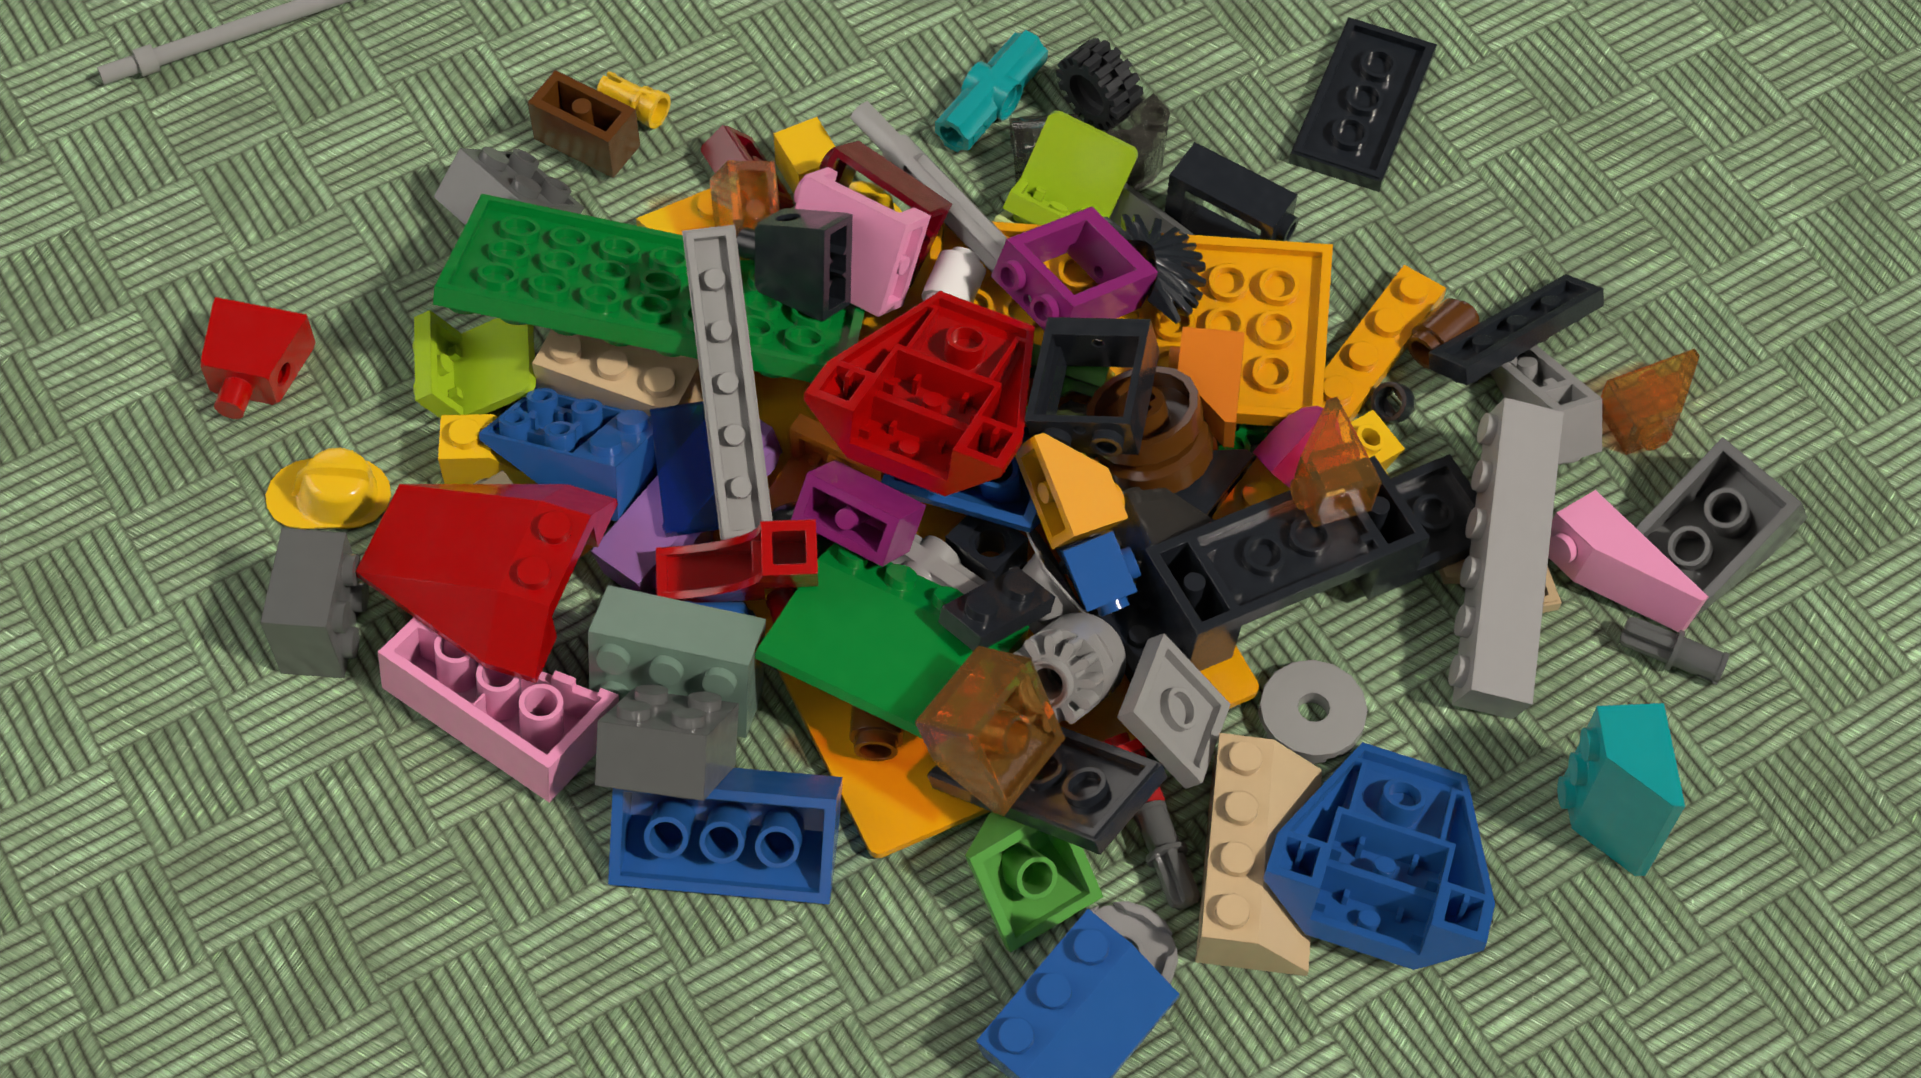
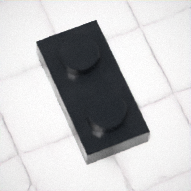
[938,566,1055,654]

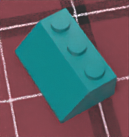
[1557,703,1685,876]

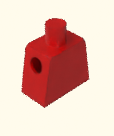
[201,297,316,419]

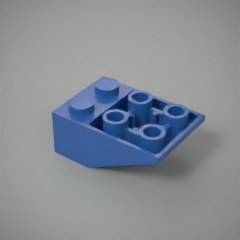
[479,388,670,521]

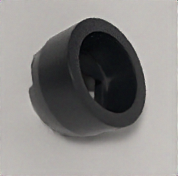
[1371,381,1416,423]

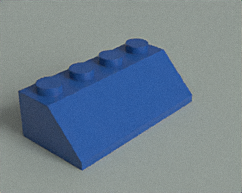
[608,768,843,904]

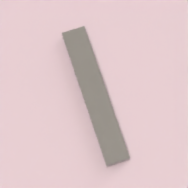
[682,225,773,540]

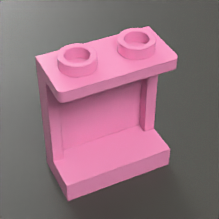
[794,167,931,317]

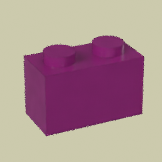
[791,459,926,567]

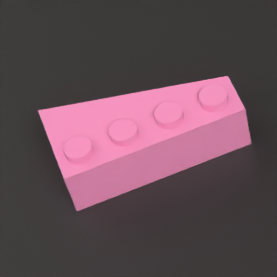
[378,617,619,803]

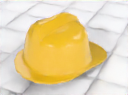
[265,447,391,529]

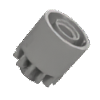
[1005,612,1126,728]

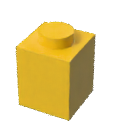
[773,117,836,194]

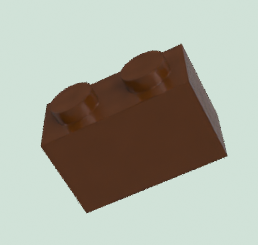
[528,70,640,178]

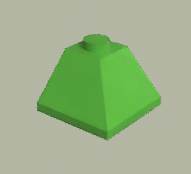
[965,812,1103,953]

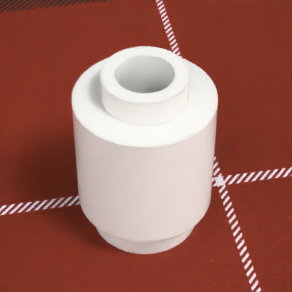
[921,247,986,303]

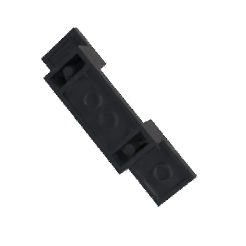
[1088,454,1477,683]

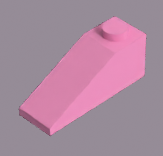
[1548,490,1709,632]

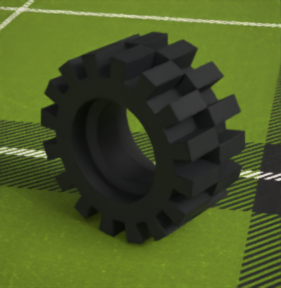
[1056,38,1144,132]

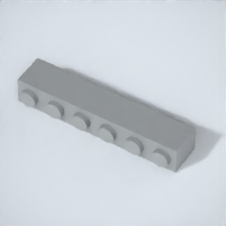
[1448,397,1564,719]

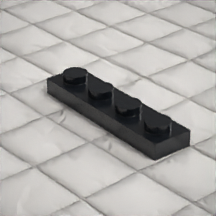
[1429,274,1604,386]

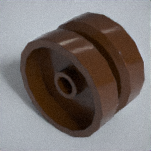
[1086,366,1213,499]

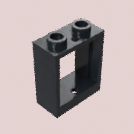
[1164,142,1299,241]
[1024,317,1160,457]

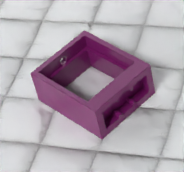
[991,206,1158,331]

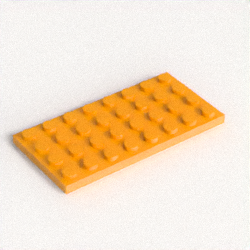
[926,221,1333,426]

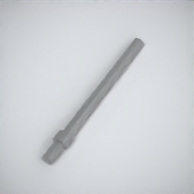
[97,0,353,85]

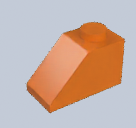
[1168,327,1245,448]

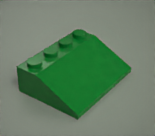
[755,543,1029,752]

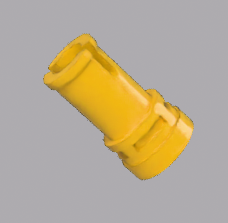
[597,71,671,129]

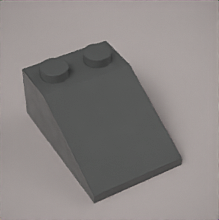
[1636,437,1808,620]

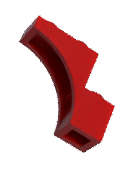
[656,519,818,603]

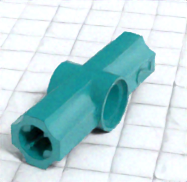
[935,30,1048,153]

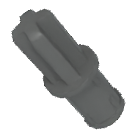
[1619,617,1730,685]
[1133,800,1200,910]

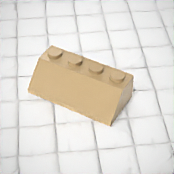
[1195,733,1322,976]

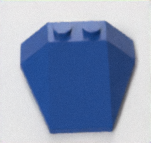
[1263,742,1495,970]

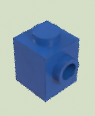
[1060,530,1141,616]

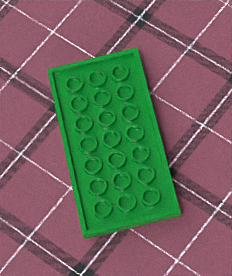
[433,193,865,384]

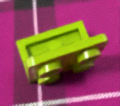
[1002,111,1138,225]
[412,310,536,419]

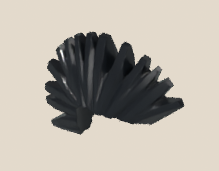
[1104,214,1206,324]

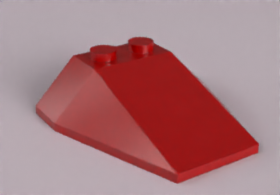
[804,291,1035,496]
[355,484,618,683]

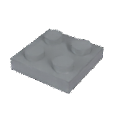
[1117,633,1231,789]

